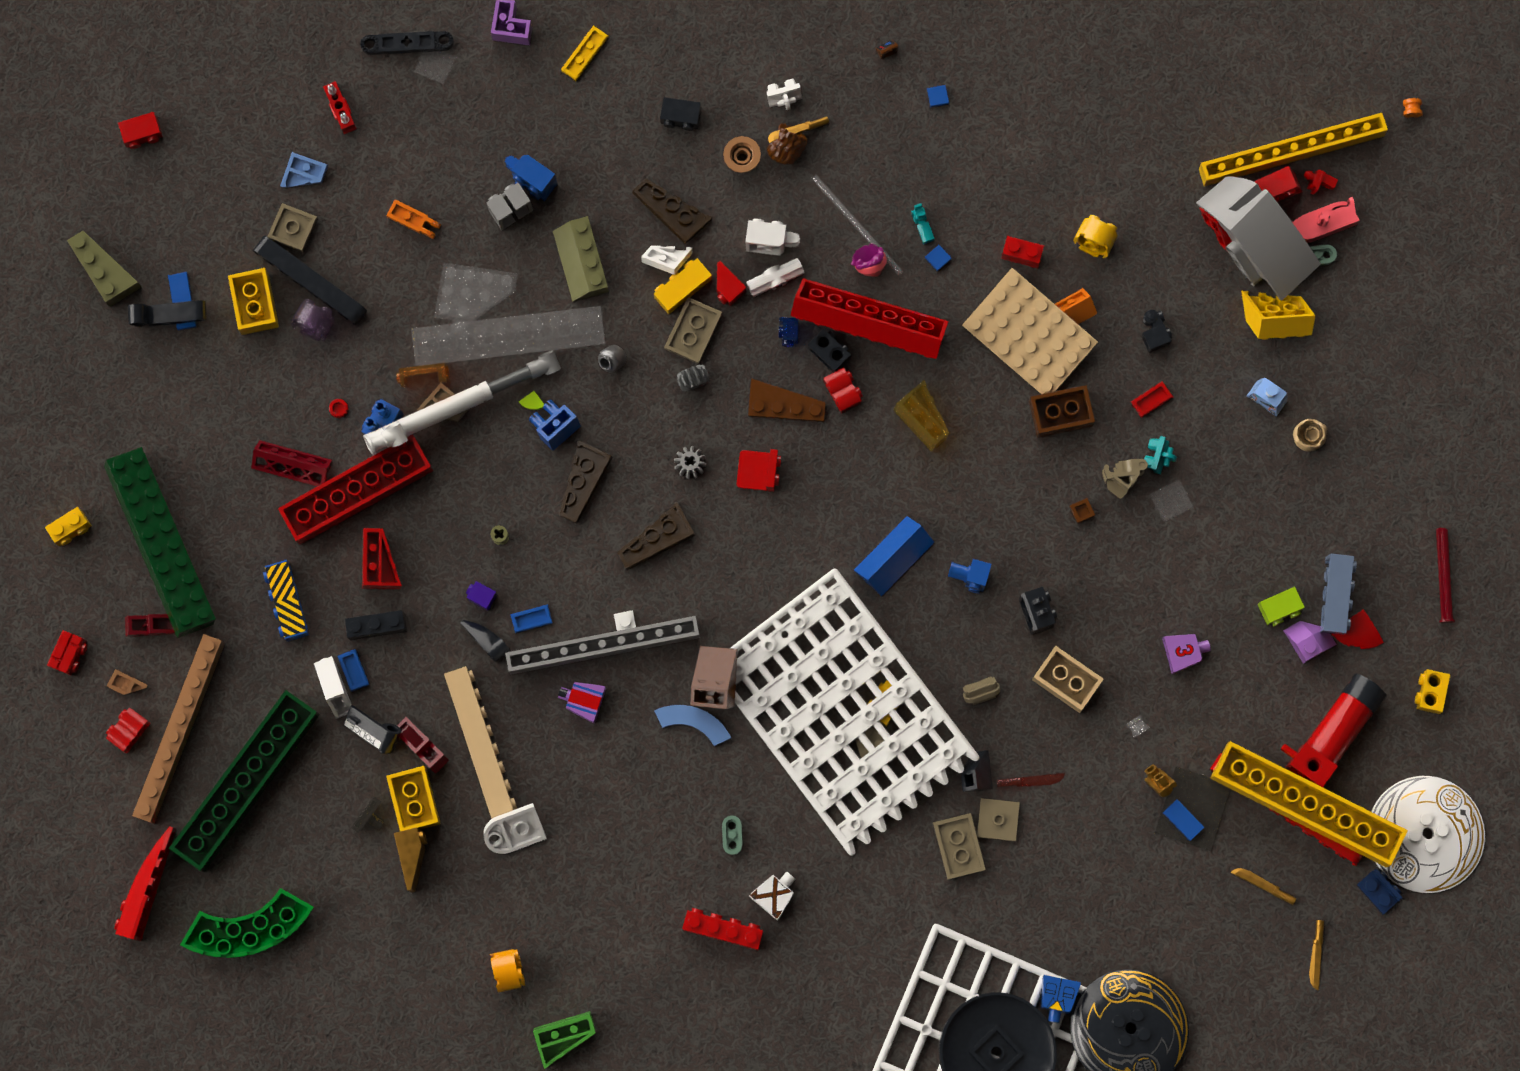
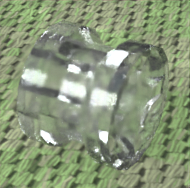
[1125,715,1150,738]

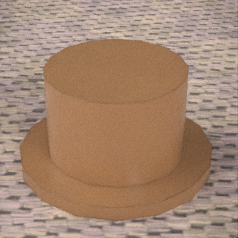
[723,136,761,173]

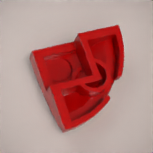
[1331,609,1384,649]

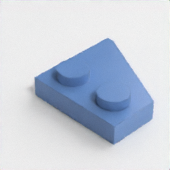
[280,152,328,188]

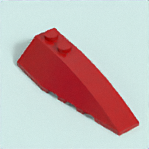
[114,826,176,941]

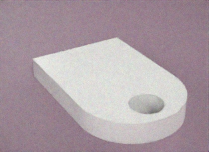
[483,803,547,854]

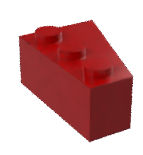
[1254,166,1303,203]
[362,528,402,589]

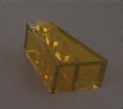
[893,380,949,452]

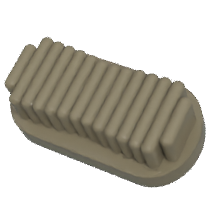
[963,677,1001,705]

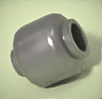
[598,345,626,373]

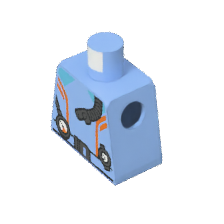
[1247,378,1287,416]

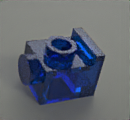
[779,317,798,347]

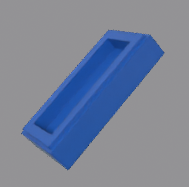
[510,604,553,633]
[338,649,369,692]
[1163,799,1204,841]

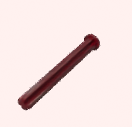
[1436,528,1455,623]

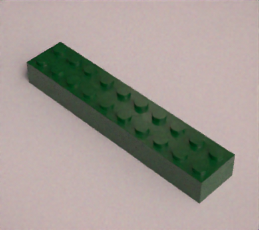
[104,447,216,638]
[169,690,320,872]

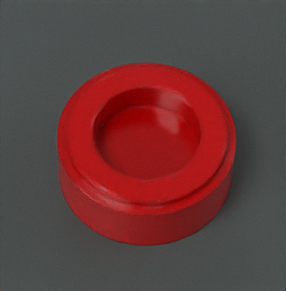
[329,399,348,418]

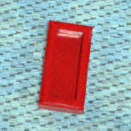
[1131,381,1173,418]

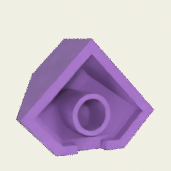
[1283,621,1337,664]

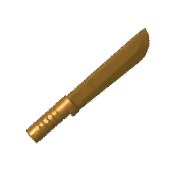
[768,117,829,143]
[1231,868,1296,905]
[1309,920,1324,990]

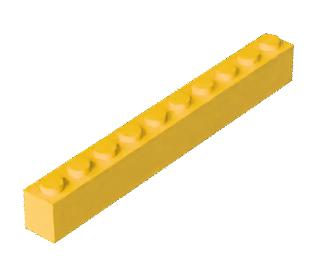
[1199,113,1388,187]

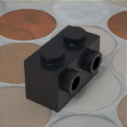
[660,97,701,131]

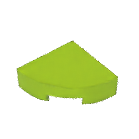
[519,391,544,410]

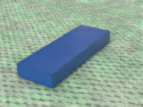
[168,272,197,331]

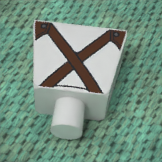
[749,872,795,921]

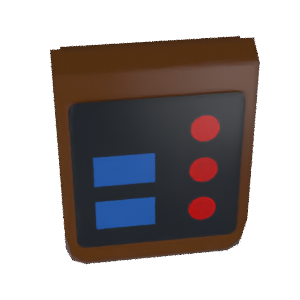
[876,40,898,60]

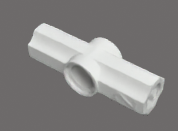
[746,258,804,297]

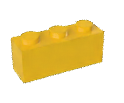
[654,258,712,314]

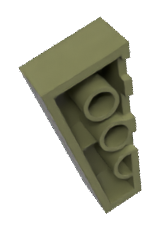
[67,231,142,307]

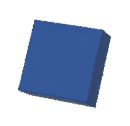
[927,85,949,108]
[925,245,952,272]

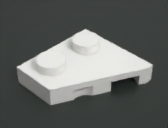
[642,246,693,275]

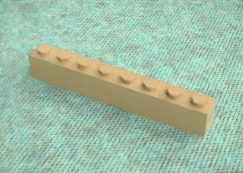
[444,666,518,819]

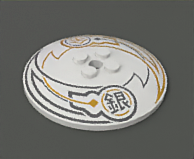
[1371,776,1485,893]

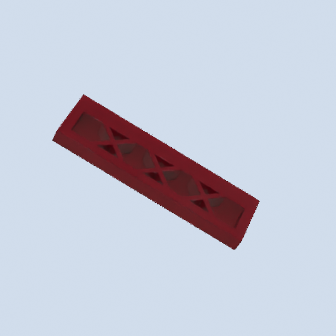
[251,440,332,486]

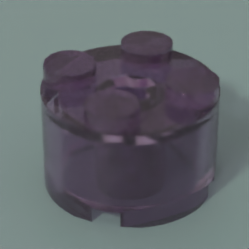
[291,299,335,341]

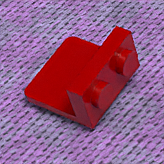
[736,449,781,492]

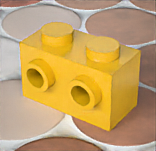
[45,506,92,546]

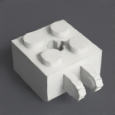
[745,219,800,256]

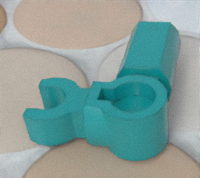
[911,203,935,245]

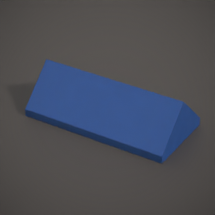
[854,516,935,596]

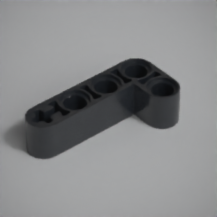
[128,300,207,327]

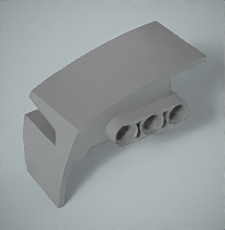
[1196,176,1321,301]

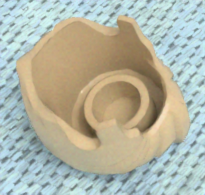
[1293,419,1327,452]

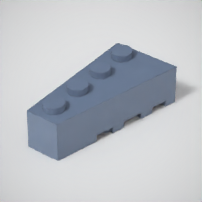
[1320,554,1357,634]

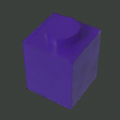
[466,581,498,611]

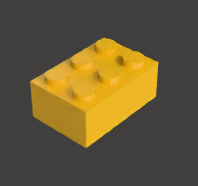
[228,268,279,335]
[386,766,441,831]

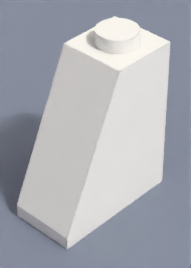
[314,656,352,719]

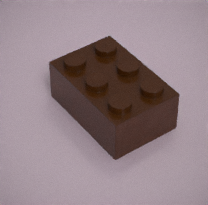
[1029,385,1095,438]

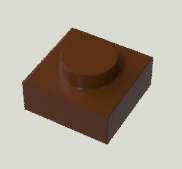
[1069,498,1095,524]

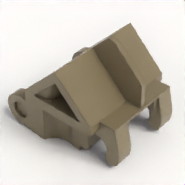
[1102,459,1148,499]

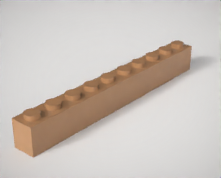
[132,634,225,824]

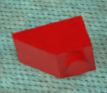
[717,261,747,306]

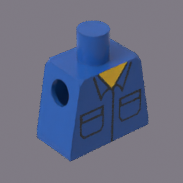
[1041,975,1081,1023]

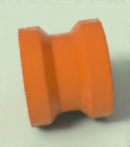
[1403,98,1423,118]

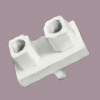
[767,79,802,110]

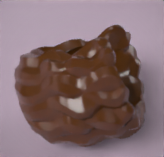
[767,123,808,165]

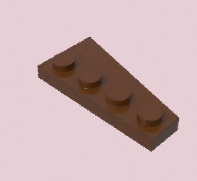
[748,378,825,422]

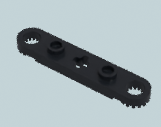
[360,31,454,55]

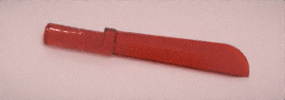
[997,773,1065,787]

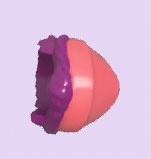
[851,243,887,277]

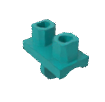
[1144,436,1177,475]

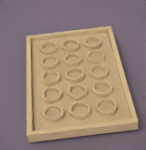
[962,268,1099,394]

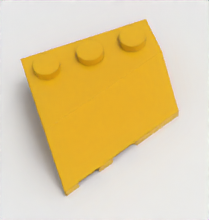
[1241,291,1315,340]

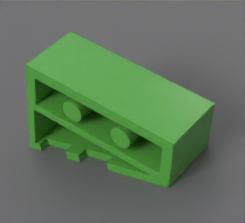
[533,1011,596,1069]

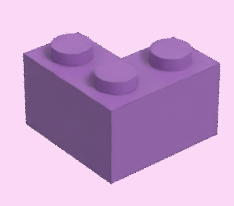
[491,0,532,45]

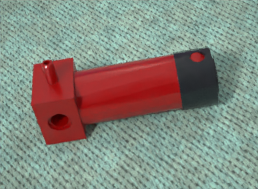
[1281,673,1387,787]

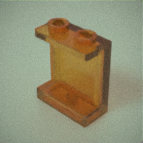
[396,363,450,387]

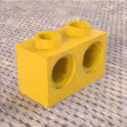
[1415,669,1450,714]

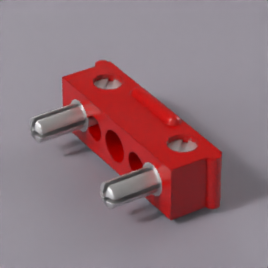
[323,81,357,134]

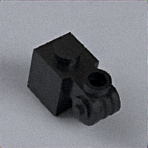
[1141,310,1173,353]

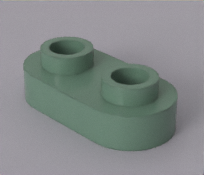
[1310,245,1337,266]
[722,816,742,855]

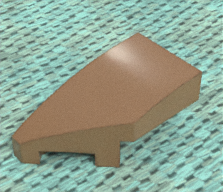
[107,669,148,695]

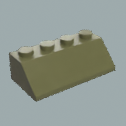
[553,216,609,302]

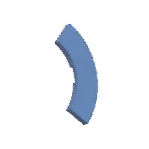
[654,705,731,746]

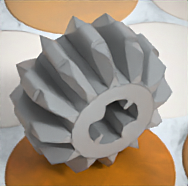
[674,446,706,479]

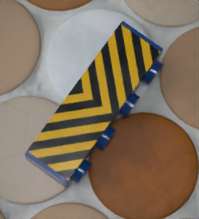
[263,560,309,642]

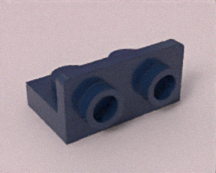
[1356,869,1402,915]

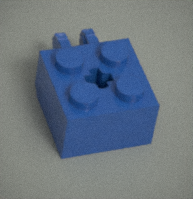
[505,155,558,201]

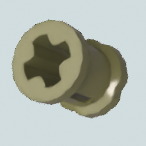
[490,525,509,545]

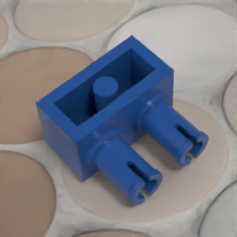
[361,399,404,435]
[529,400,581,451]
[948,559,991,593]

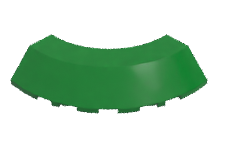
[180,888,314,958]

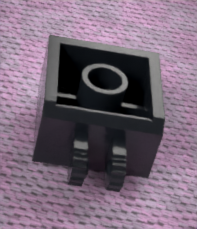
[1019,587,1058,635]

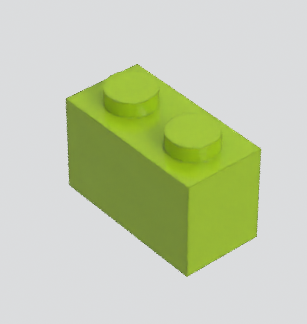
[1258,587,1305,626]

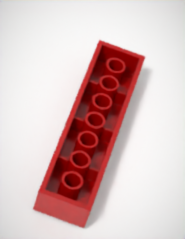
[790,278,948,359]
[278,434,433,545]

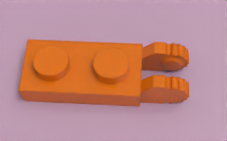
[386,200,441,239]

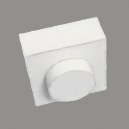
[614,610,636,631]

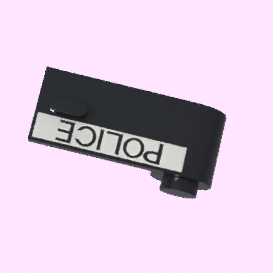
[343,705,402,754]

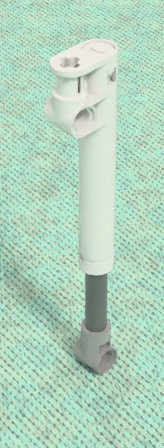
[363,351,561,455]

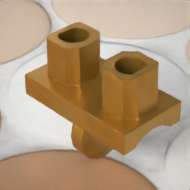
[1144,764,1177,797]

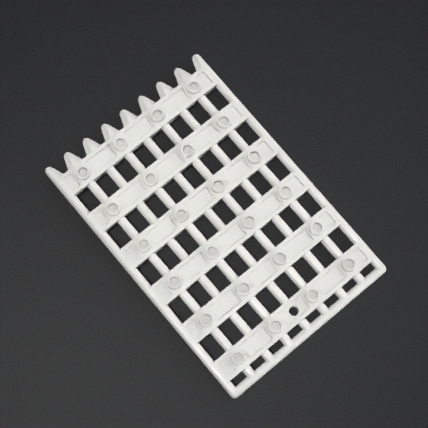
[730,569,979,856]

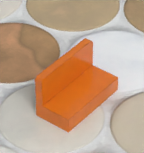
[1055,288,1097,324]

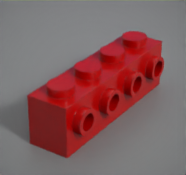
[682,908,763,950]

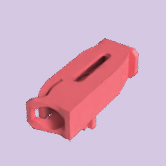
[1292,197,1360,243]

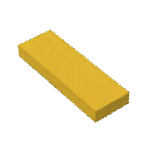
[561,25,609,81]

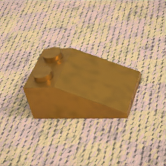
[394,827,427,893]

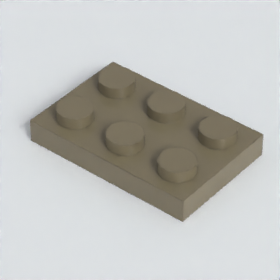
[664,297,723,364]
[933,813,986,880]

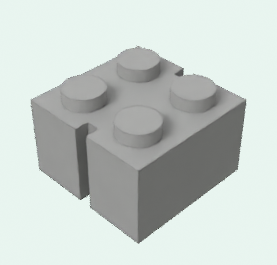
[486,183,533,231]

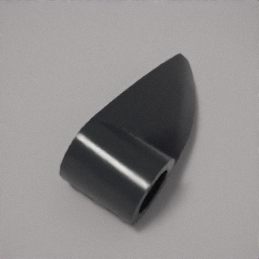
[460,620,510,663]

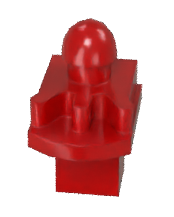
[1304,170,1338,195]

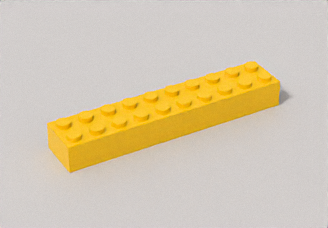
[1210,741,1408,868]

